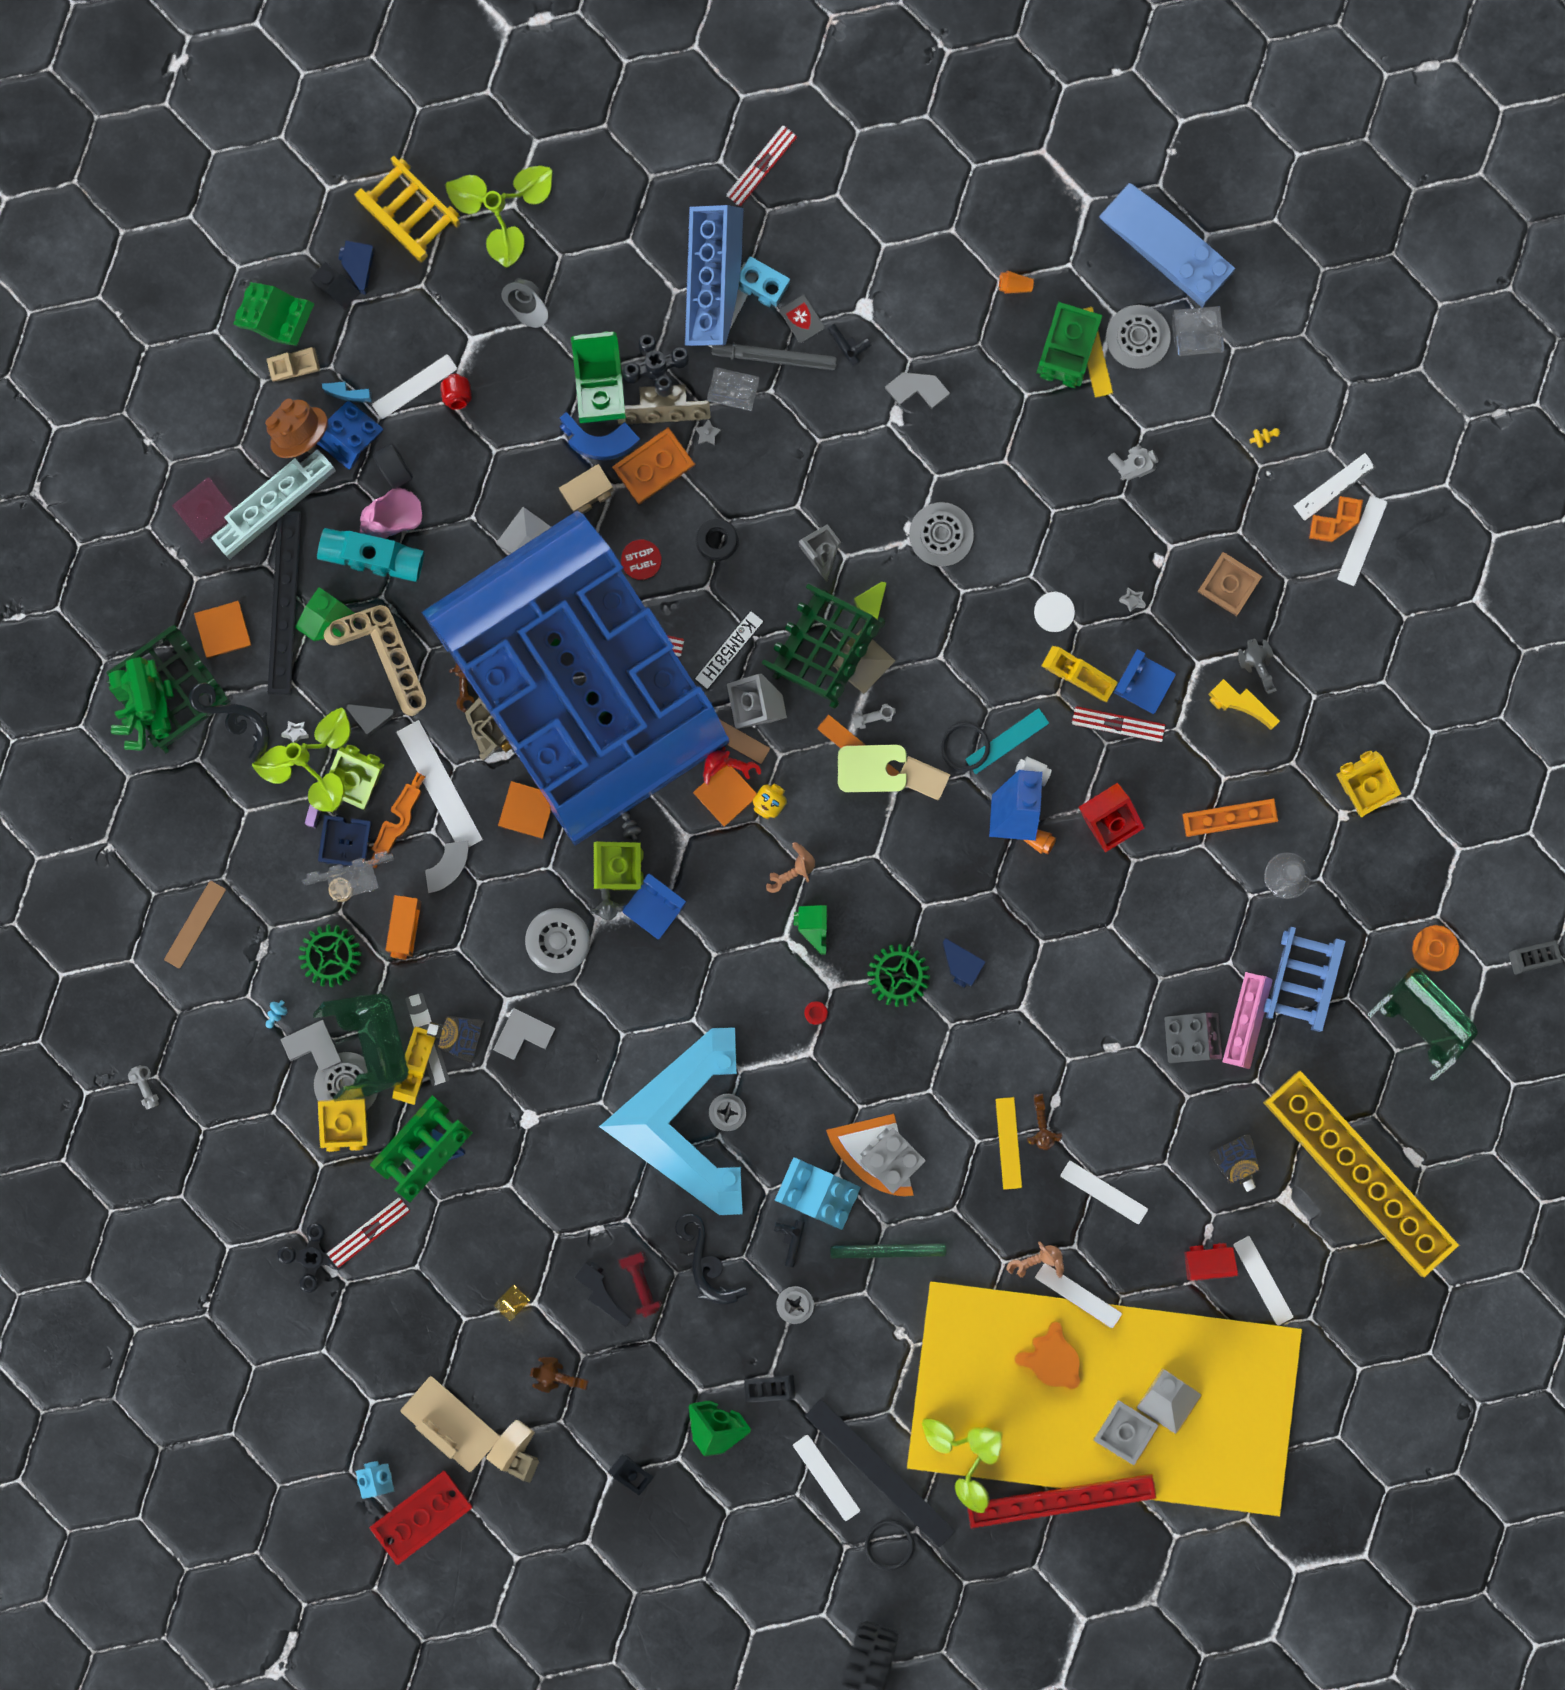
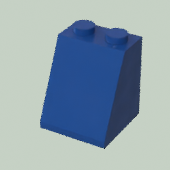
[989,770,1043,841]

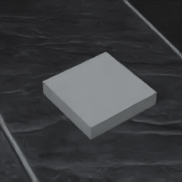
[1093,1400,1158,1465]

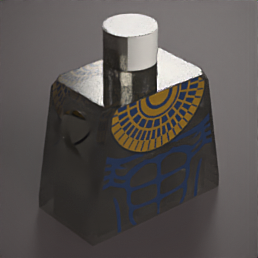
[426,1016,484,1063]
[1208,1133,1260,1192]

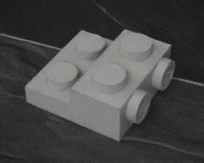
[860,1128,926,1194]

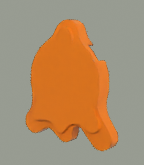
[1015,1322,1080,1389]

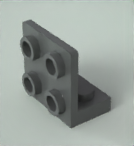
[1165,1013,1222,1063]

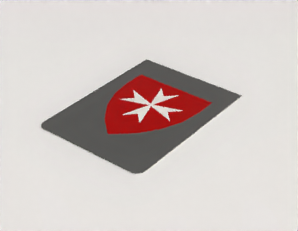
[779,294,824,343]

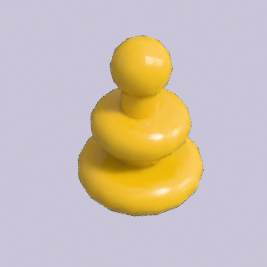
[1249,428,1280,448]

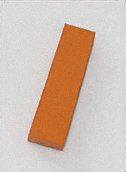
[1182,799,1278,837]

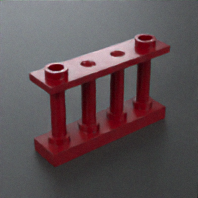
[619,1252,663,1317]

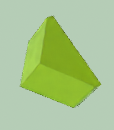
[854,582,886,622]

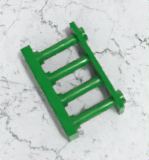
[370,1095,473,1203]

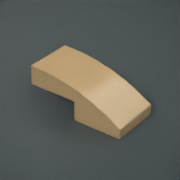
[267,347,320,381]
[486,1420,535,1471]

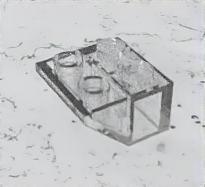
[1172,306,1224,356]

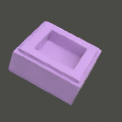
[305,804,320,828]

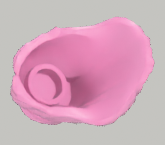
[360,488,422,539]

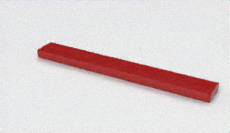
[967,1474,1157,1528]

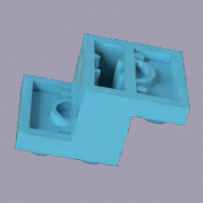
[775,1157,861,1230]

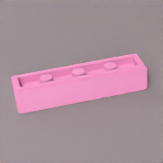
[1223,972,1272,1069]

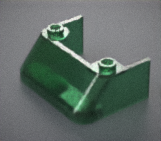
[1367,968,1478,1081]
[313,994,408,1102]

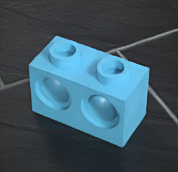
[738,256,790,307]

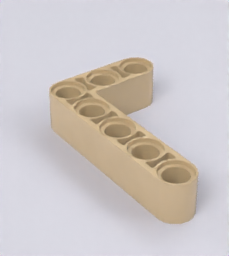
[324,605,426,716]

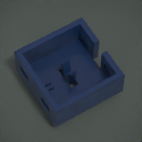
[318,815,372,869]

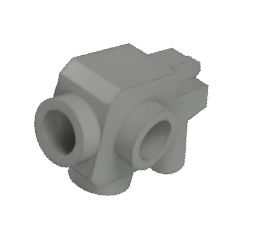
[1108,445,1159,480]

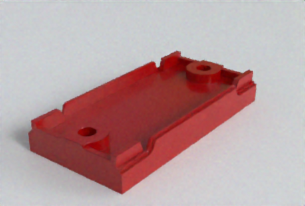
[369,1470,473,1565]

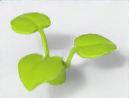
[446,166,552,267]
[252,708,351,812]
[922,1418,1002,1513]

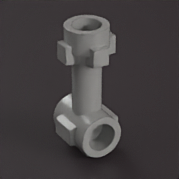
[852,704,896,729]
[128,1065,159,1110]

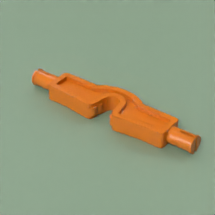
[368,772,425,868]

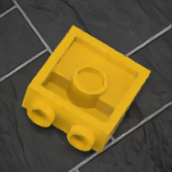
[1336,751,1401,817]
[318,1098,369,1152]

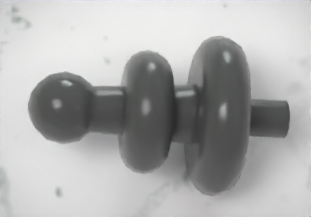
[622,812,642,841]

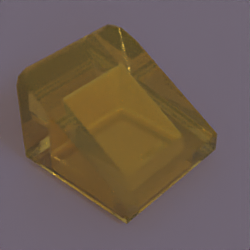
[494,1285,530,1321]

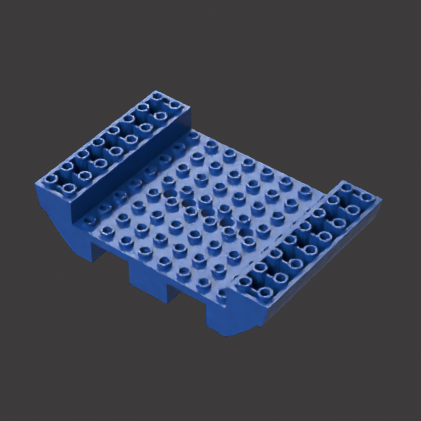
[422,510,729,846]

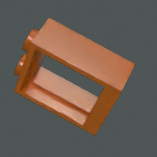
[386,895,421,960]

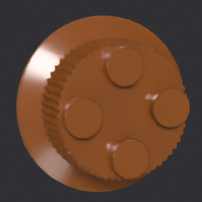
[265,399,328,458]

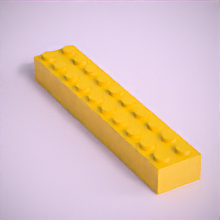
[1263,1071,1459,1277]

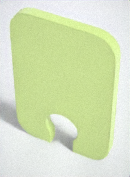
[838,745,907,792]

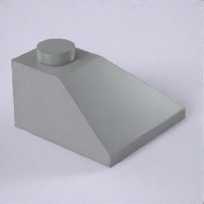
[496,507,551,554]
[727,674,787,729]
[1136,1369,1201,1434]

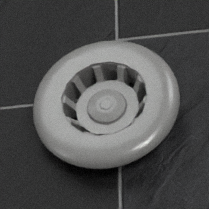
[1106,305,1171,369]
[909,502,974,566]
[525,908,590,973]
[314,1052,379,1110]

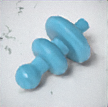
[265,1000,288,1028]

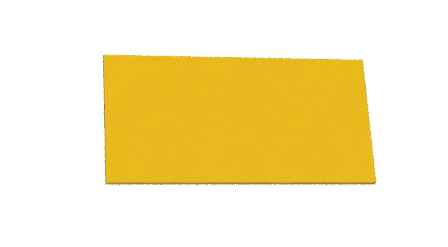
[907,1281,1302,1516]

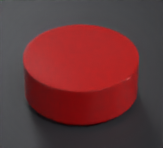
[805,1001,828,1025]

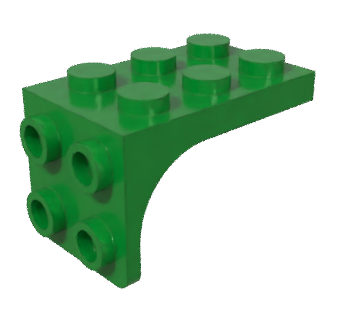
[1036,302,1102,388]
[571,332,626,423]

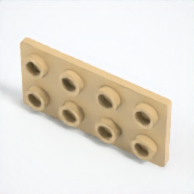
[401,1376,500,1472]

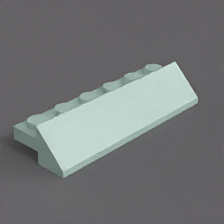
[211,449,336,560]

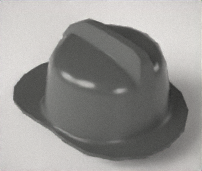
[501,277,549,328]

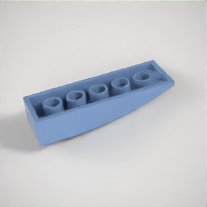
[1099,183,1235,308]
[685,205,743,346]

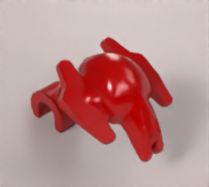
[703,747,761,785]

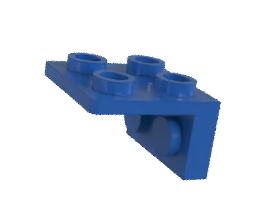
[317,401,383,470]
[1113,649,1176,714]
[622,874,687,939]

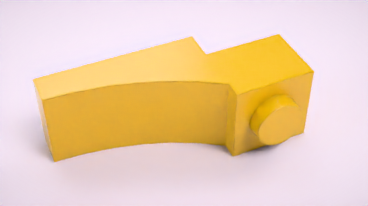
[1042,646,1118,702]
[1208,679,1280,730]
[392,1027,437,1105]

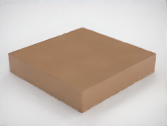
[1198,552,1262,616]

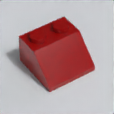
[1078,783,1144,853]
[1184,1243,1238,1281]

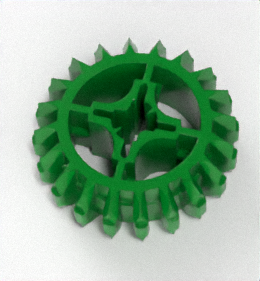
[298,924,362,987]
[867,944,930,1007]

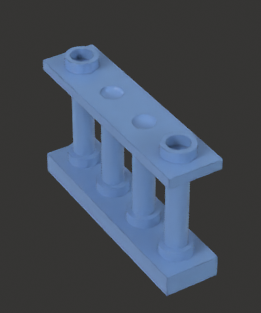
[1263,927,1345,1032]

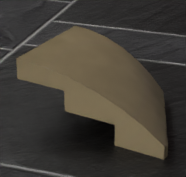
[465,697,507,761]

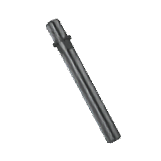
[711,342,837,370]

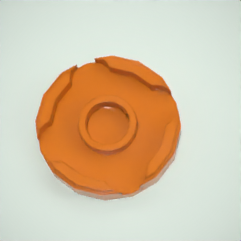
[1412,925,1459,972]

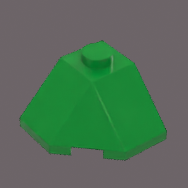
[295,587,356,641]
[794,905,827,955]
[689,1401,751,1456]

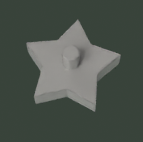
[695,419,721,446]
[1119,588,1146,612]
[281,721,309,743]

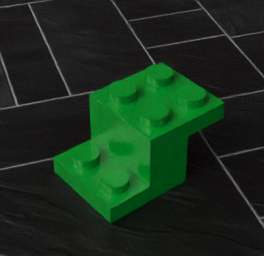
[233,282,314,346]

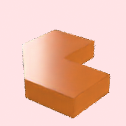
[1309,496,1363,542]

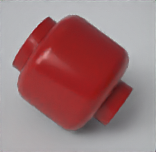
[440,374,472,410]

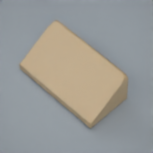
[900,756,950,800]

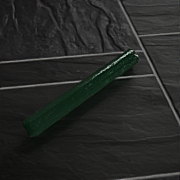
[830,1244,946,1258]

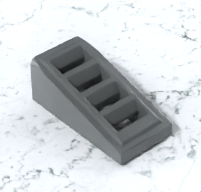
[1509,940,1563,975]

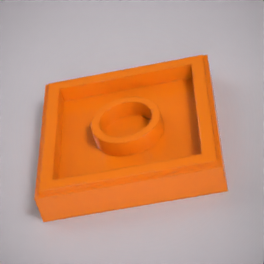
[194,601,252,658]
[693,765,757,827]
[498,781,551,839]

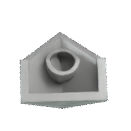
[799,524,841,582]

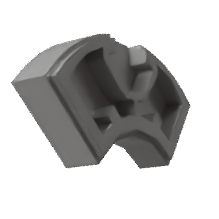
[425,841,469,893]

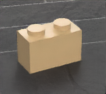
[559,464,614,514]

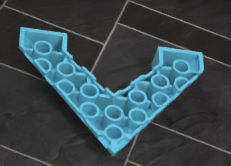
[599,1028,743,1215]

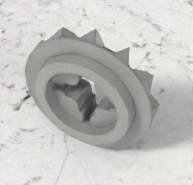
[709,1094,746,1131]
[776,1286,814,1324]

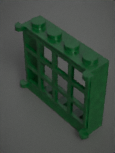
[762,584,885,709]
[106,625,231,754]

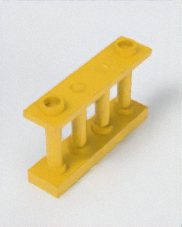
[355,156,460,263]

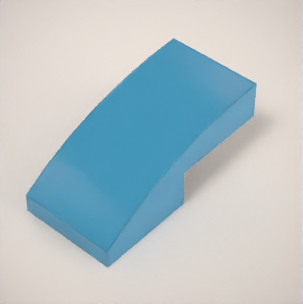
[322,382,372,402]

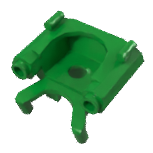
[108,658,174,750]

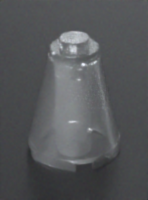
[1264,853,1311,899]

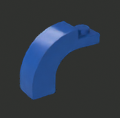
[560,412,641,460]

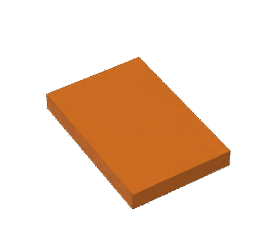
[612,427,695,505]

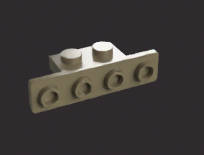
[618,384,711,425]

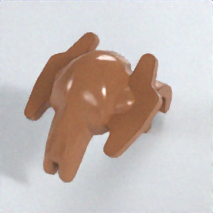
[766,842,815,893]
[1007,1241,1064,1279]

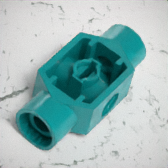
[317,528,425,582]

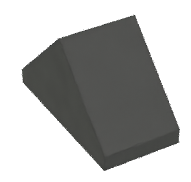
[347,704,395,736]

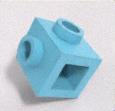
[356,1461,394,1499]

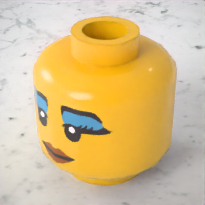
[753,784,787,819]

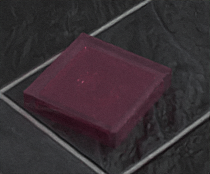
[172,477,233,543]

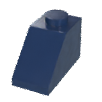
[339,241,375,295]
[942,938,985,988]

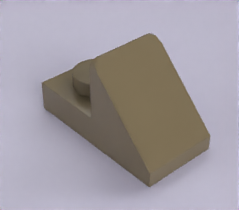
[506,1451,539,1483]

